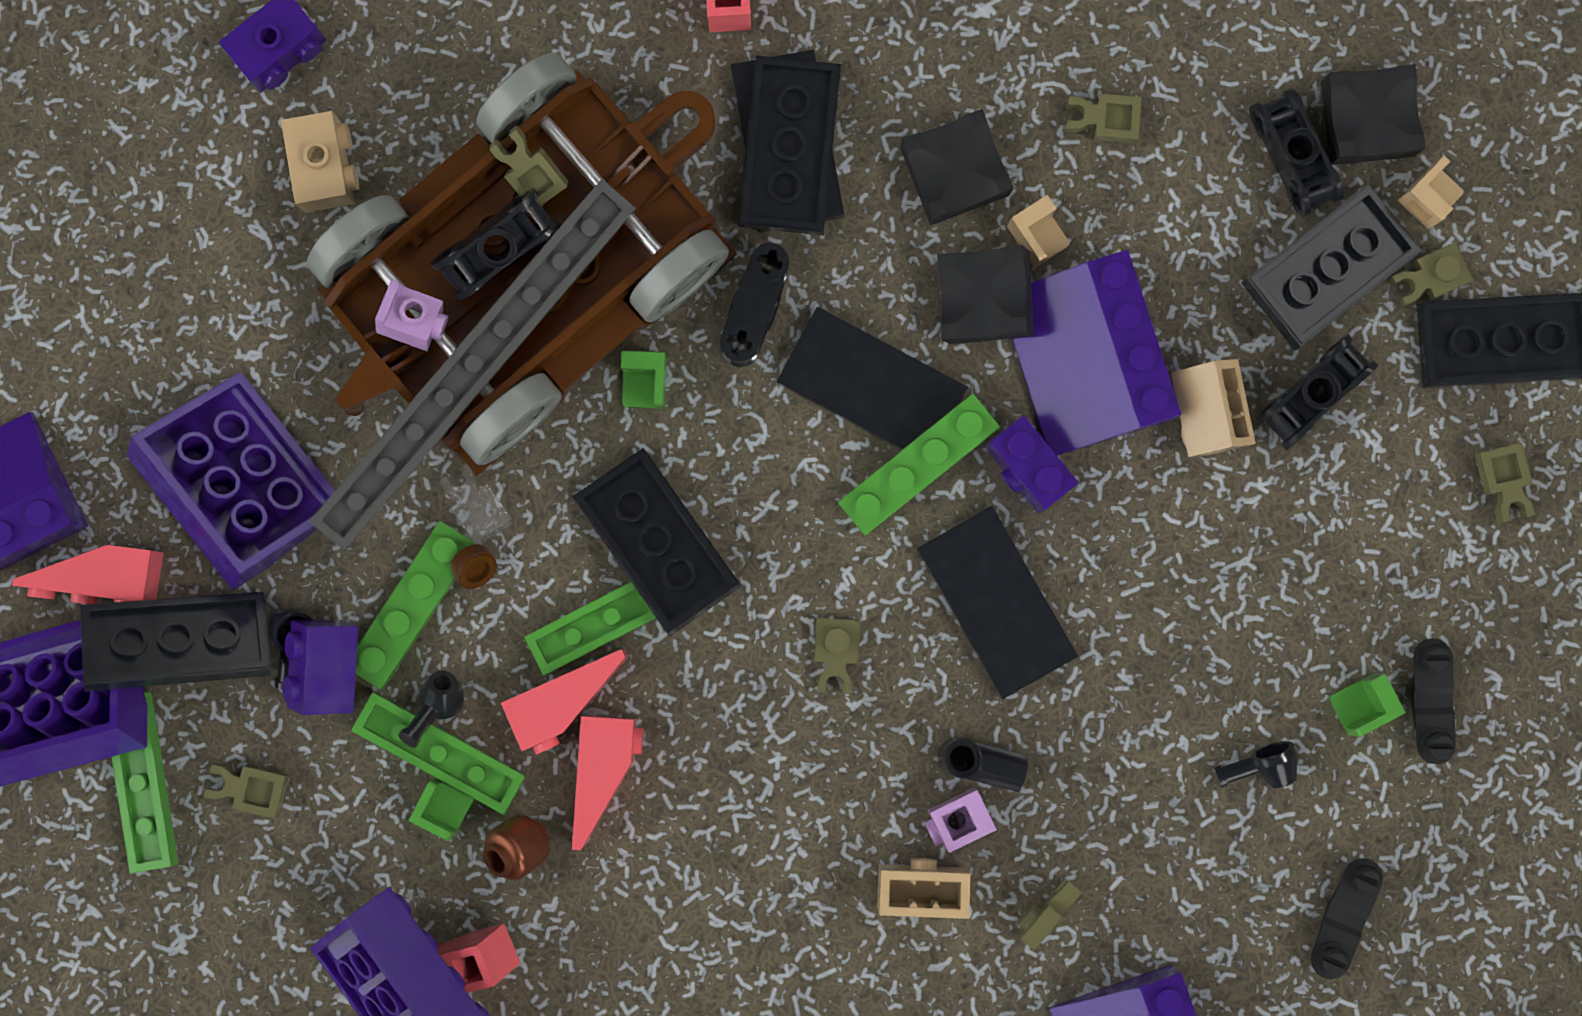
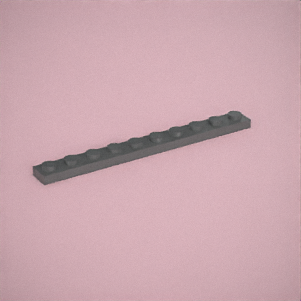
[309,179,636,551]

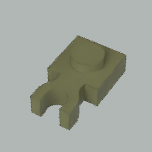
[1064,94,1142,144]
[489,125,568,205]
[1388,242,1474,308]
[1474,442,1535,523]
[814,618,860,694]
[204,763,289,819]
[1016,877,1082,951]

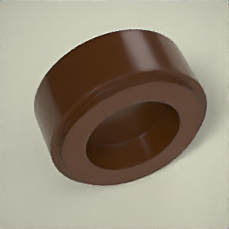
[451,544,497,589]

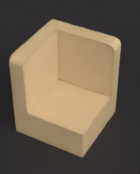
[1398,155,1463,229]
[1007,194,1070,268]

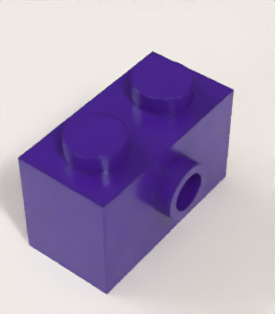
[218,0,327,93]
[985,415,1079,514]
[282,620,358,715]

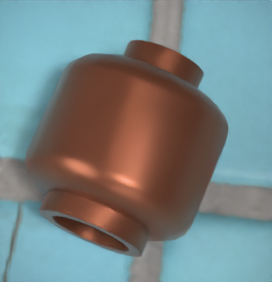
[483,814,549,881]

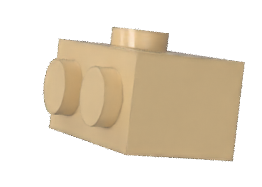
[281,111,359,213]
[1171,359,1256,457]
[877,858,971,919]

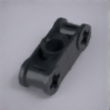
[1249,88,1344,216]
[430,188,561,301]
[720,242,789,368]
[1256,334,1378,450]

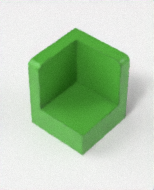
[621,351,667,409]
[1329,673,1406,737]
[409,778,475,841]

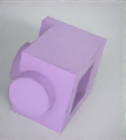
[375,279,448,351]
[924,787,997,853]

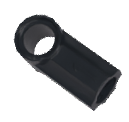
[937,737,1029,792]

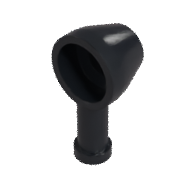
[269,608,312,689]
[398,671,464,748]
[1214,741,1297,788]

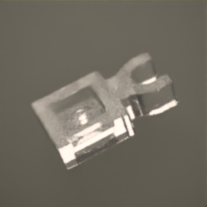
[439,464,513,545]

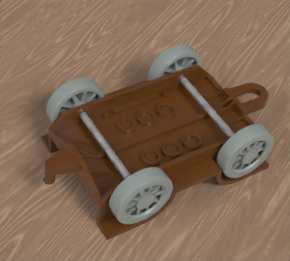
[307,53,737,476]

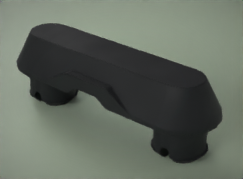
[1411,638,1456,765]
[1311,858,1383,980]

